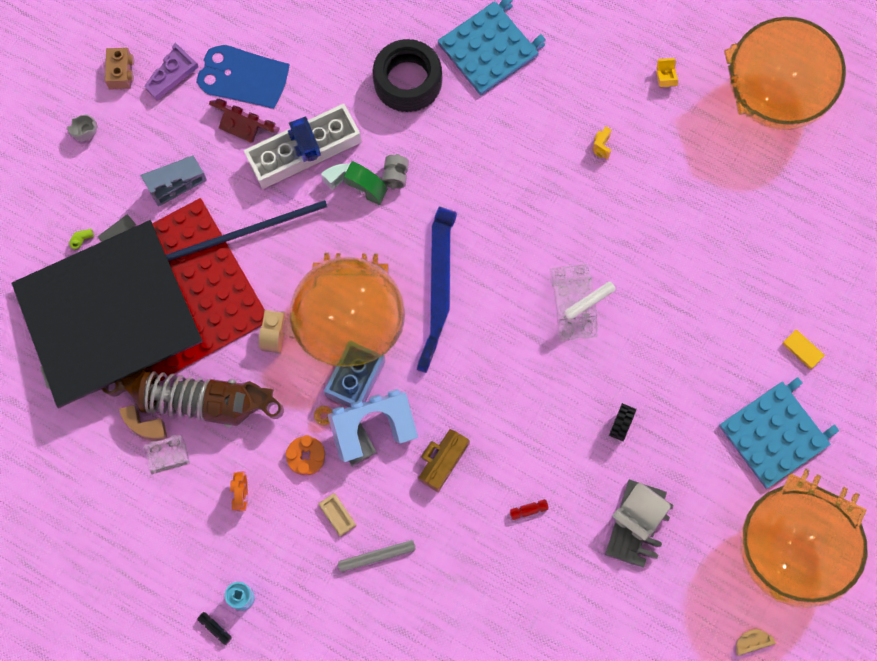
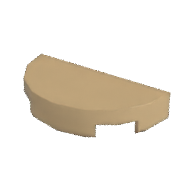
[735,629,776,656]

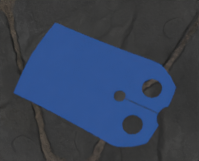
[197,45,290,109]

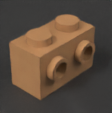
[105,48,134,89]

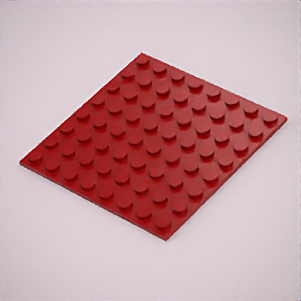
[145,198,265,381]

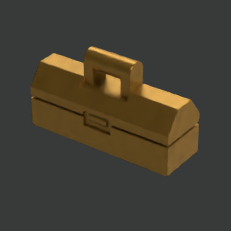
[418,429,470,493]

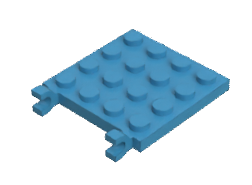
[438,0,546,96]
[719,377,839,490]

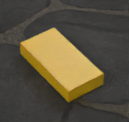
[782,329,825,370]

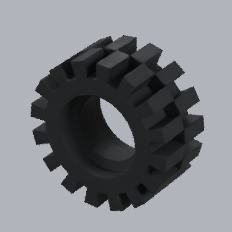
[609,403,637,442]

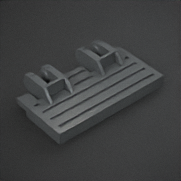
[605,479,674,568]

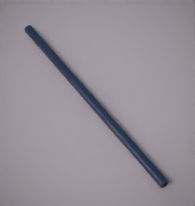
[166,200,327,261]

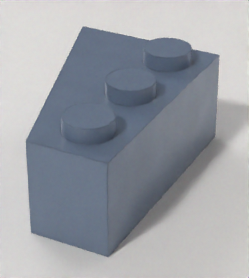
[140,156,207,207]

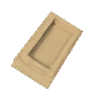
[318,493,357,537]

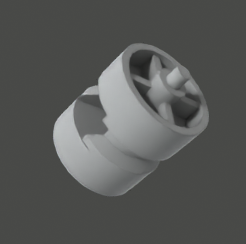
[382,154,409,190]

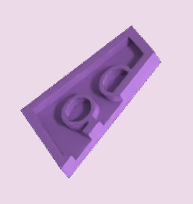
[144,42,199,100]

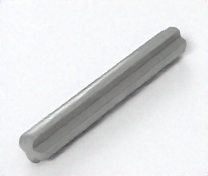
[338,540,416,572]

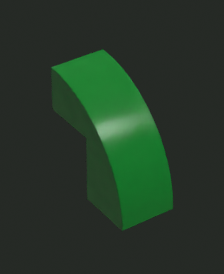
[344,161,388,205]

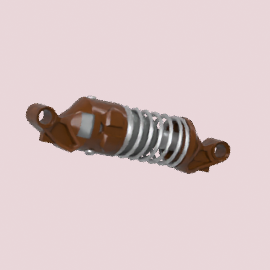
[102,369,284,427]

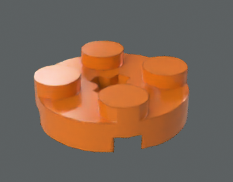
[286,435,325,475]
[230,471,248,511]

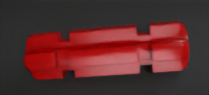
[510,499,549,520]

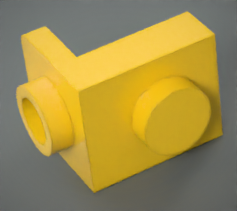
[656,58,678,87]
[592,126,612,159]

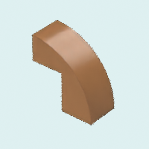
[119,405,168,442]

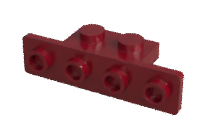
[209,98,280,143]

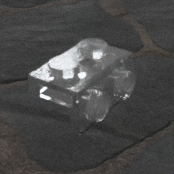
[143,435,190,474]

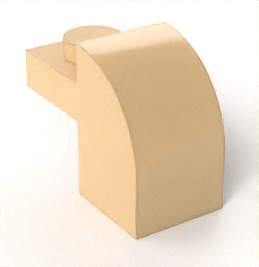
[259,310,285,354]

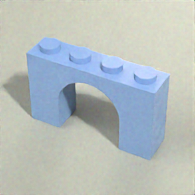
[327,389,418,462]

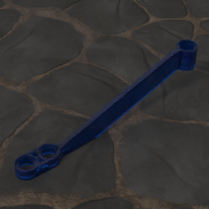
[417,206,457,373]

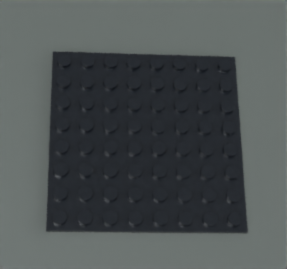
[12,220,203,409]

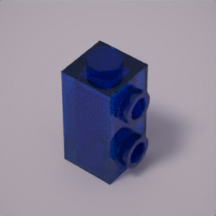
[287,116,321,162]

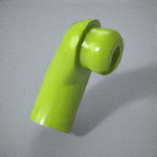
[69,228,94,250]

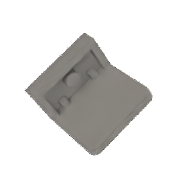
[612,483,671,541]

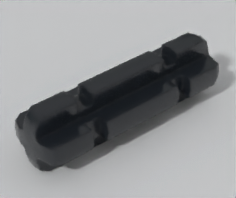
[197,612,232,645]

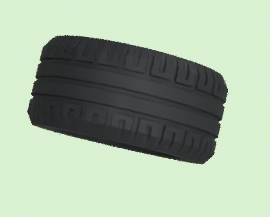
[372,39,442,112]

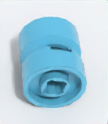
[225,582,255,611]

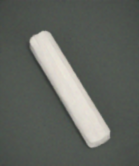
[564,282,615,320]

